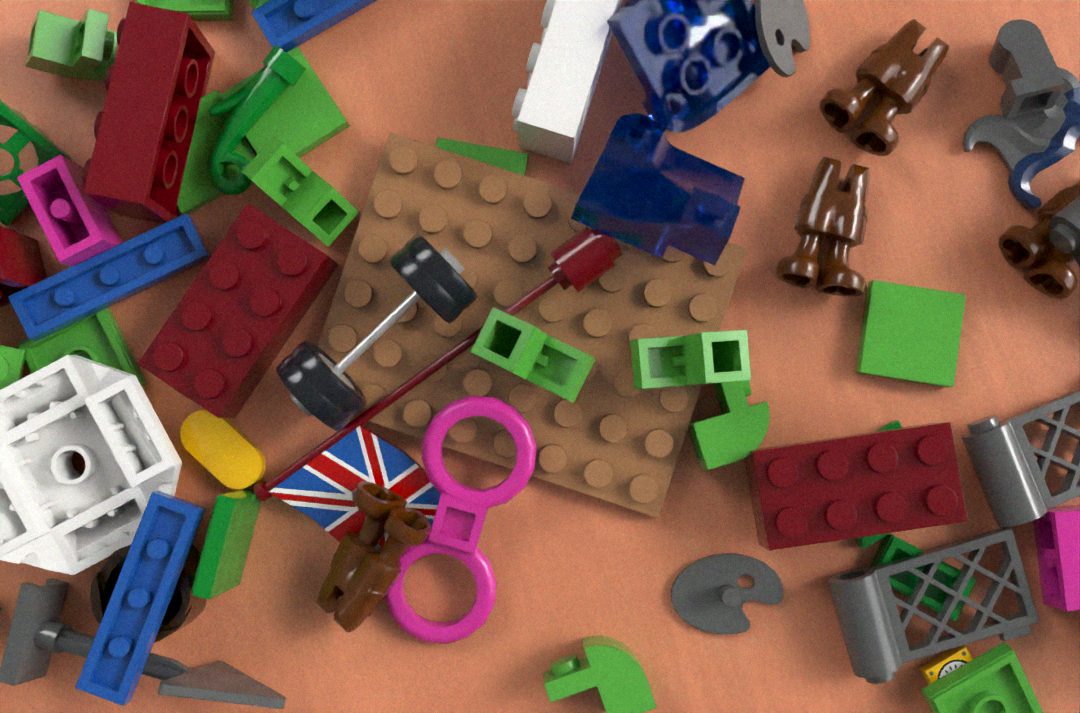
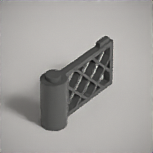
[962,389,1080,527]
[827,527,1039,684]

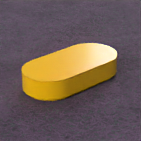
[180,410,266,489]

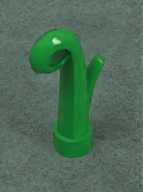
[207,45,306,195]

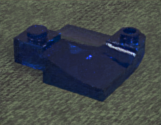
[607,0,770,133]
[571,113,745,265]

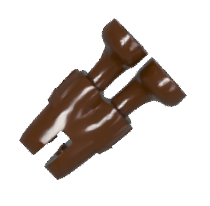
[820,19,949,156]
[776,157,870,297]
[998,180,1080,299]
[316,481,431,633]

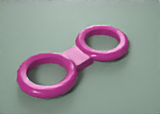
[384,395,537,644]

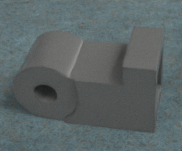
[989,19,1065,119]

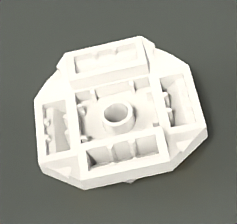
[0,355,182,575]

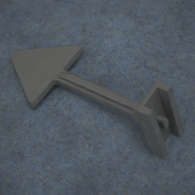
[0,578,286,709]

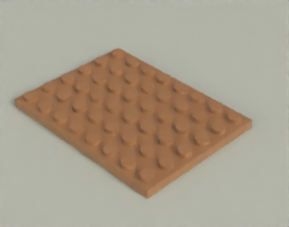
[317,132,747,518]

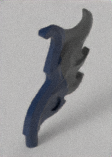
[963,67,1080,211]

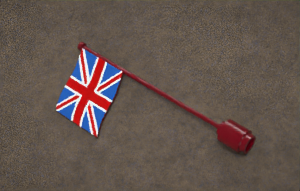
[253,223,623,548]

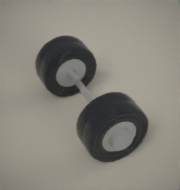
[276,234,478,430]

